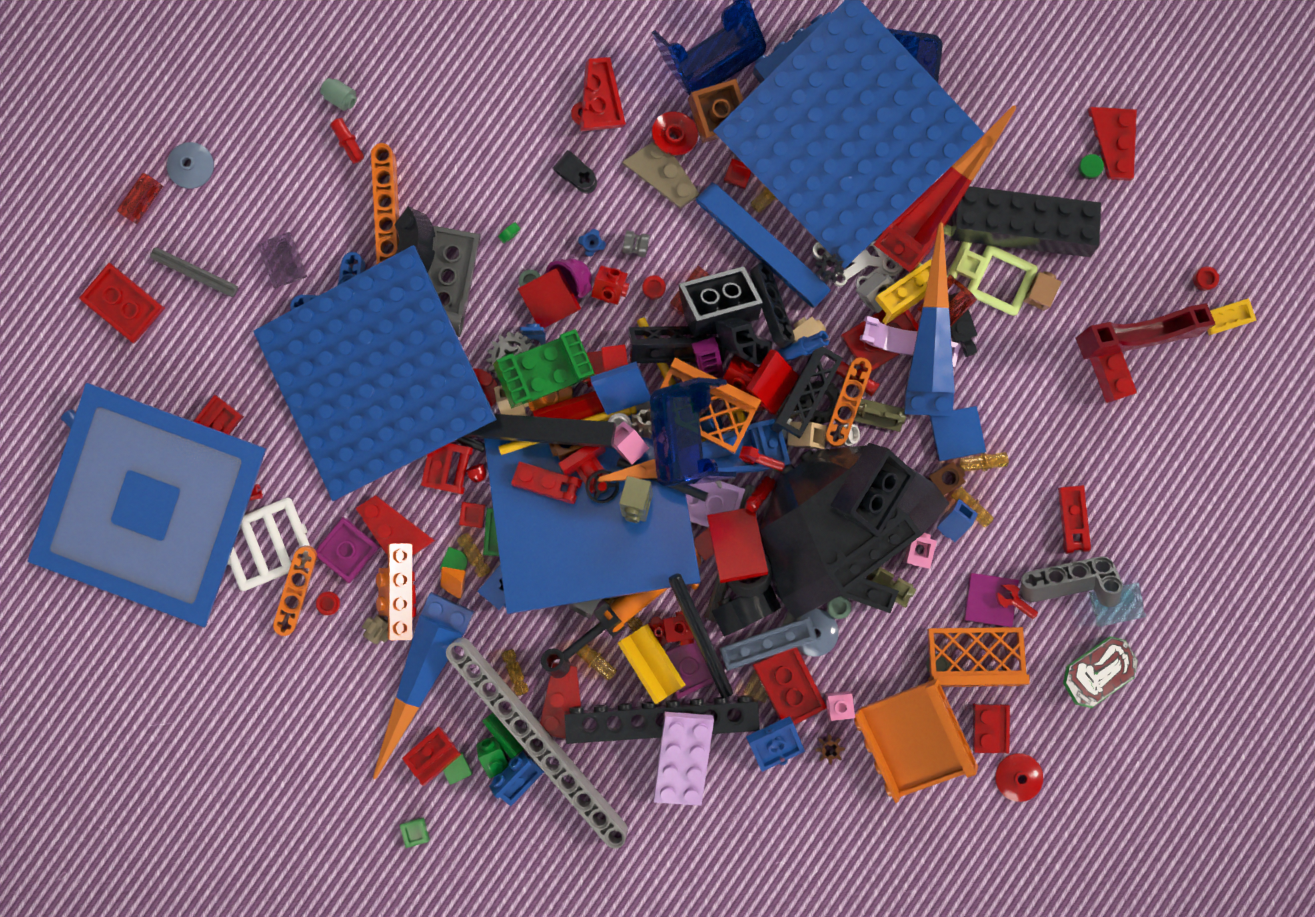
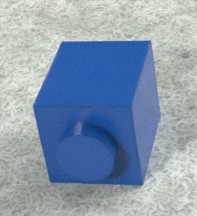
[937,499,978,543]

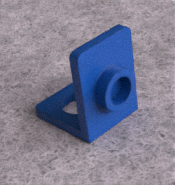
[520,324,546,345]

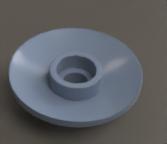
[167,142,214,189]
[797,609,839,657]

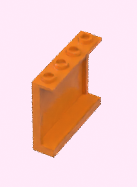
[854,678,978,803]

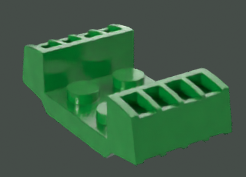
[493,329,595,409]

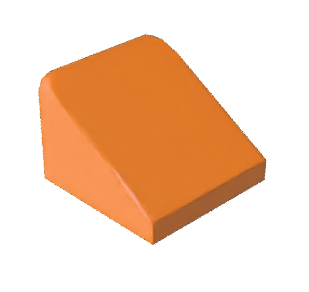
[440,567,466,599]

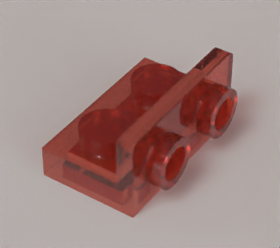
[117,173,164,224]

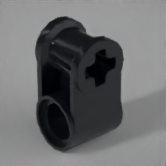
[552,150,597,194]

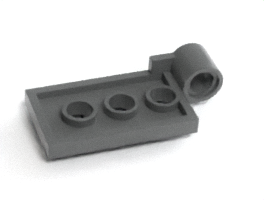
[428,226,481,337]

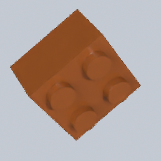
[688,79,743,144]

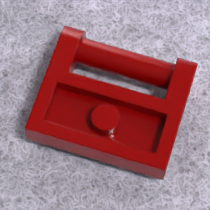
[421,443,473,495]

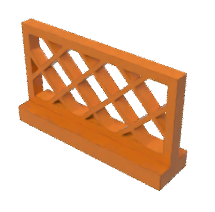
[649,358,761,454]
[927,627,1030,687]

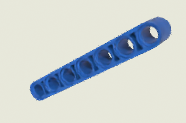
[695,182,831,308]

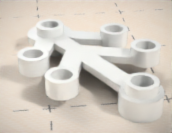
[812,236,902,288]

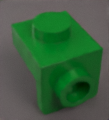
[476,736,510,779]

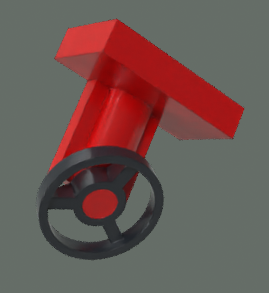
[558,446,619,503]

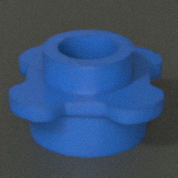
[578,229,606,257]

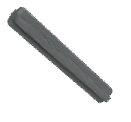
[150,247,238,297]

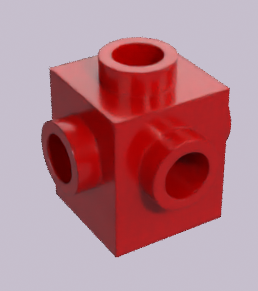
[591,265,630,305]
[721,355,759,393]
[663,611,695,646]

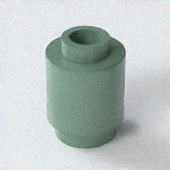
[320,78,357,111]

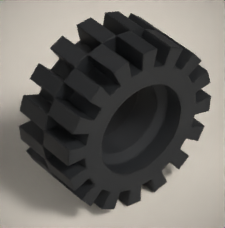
[800,380,842,424]

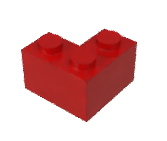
[582,344,628,388]

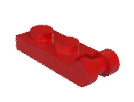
[511,461,583,504]
[1058,485,1091,554]

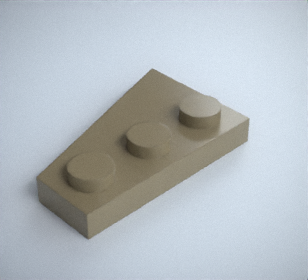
[622,141,700,209]

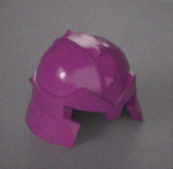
[545,258,593,299]

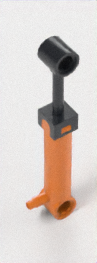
[541,548,701,678]

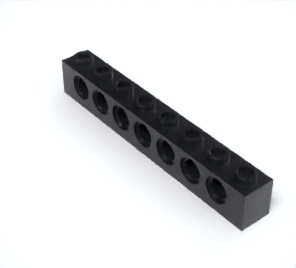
[564,695,760,744]

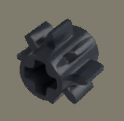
[815,254,844,283]

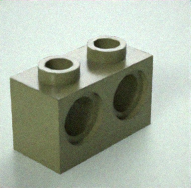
[619,476,653,523]

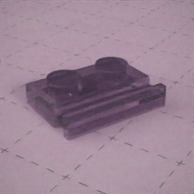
[257,232,307,289]

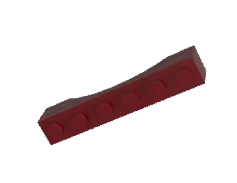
[1075,303,1216,360]

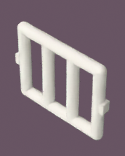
[227,498,312,591]

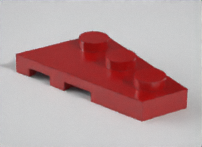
[580,57,626,131]
[1087,107,1137,181]
[356,495,436,557]
[540,662,583,739]

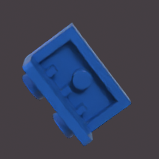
[489,751,544,806]

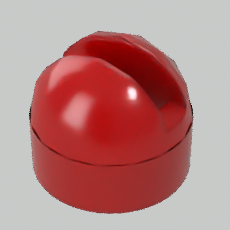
[466,463,487,483]

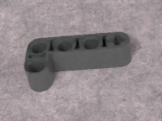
[1020,556,1123,607]

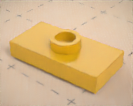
[1207,298,1256,336]

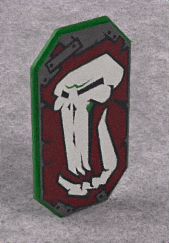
[1063,636,1138,708]

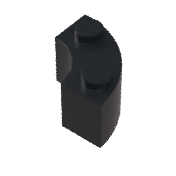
[394,206,436,273]
[715,317,772,365]
[712,585,782,637]

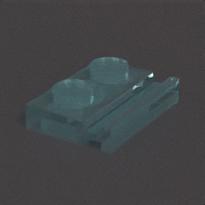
[1089,582,1146,627]

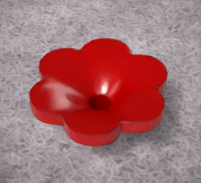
[647,616,667,646]

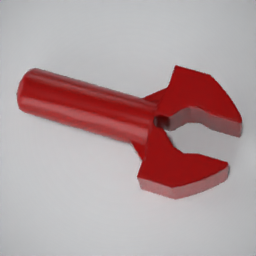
[739,446,785,471]
[995,584,1038,619]

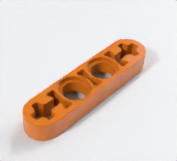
[825,357,872,447]
[273,545,317,636]

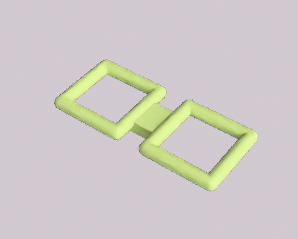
[916,224,1038,316]

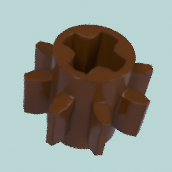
[814,733,845,765]

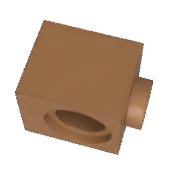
[1023,271,1062,311]

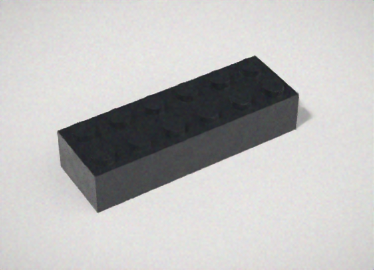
[950,186,1101,257]

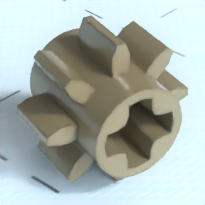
[631,409,660,439]
[361,615,388,645]

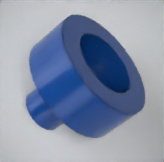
[700,410,723,434]

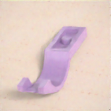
[860,316,960,367]

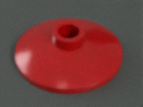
[652,111,698,155]
[995,753,1043,802]

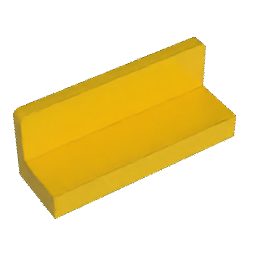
[875,259,932,325]
[618,624,685,704]

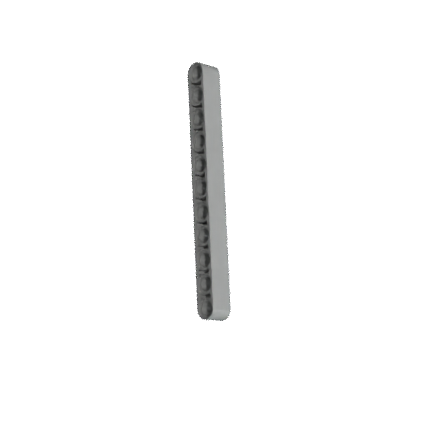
[446,637,628,849]

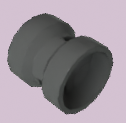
[622,230,650,258]

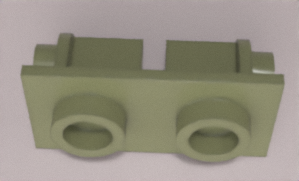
[854,399,906,432]
[866,566,916,608]

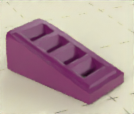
[692,337,724,378]

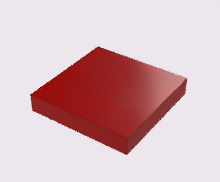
[517,267,581,328]
[746,349,799,415]

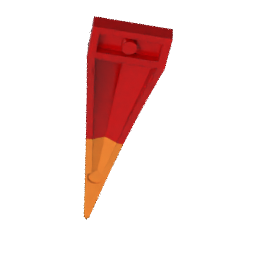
[873,105,1016,273]

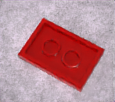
[79,262,165,344]
[841,309,919,372]
[707,508,768,583]
[752,647,827,725]

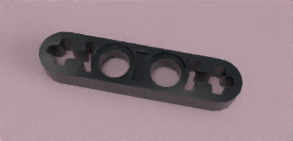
[750,262,795,348]

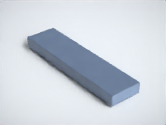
[719,617,818,671]

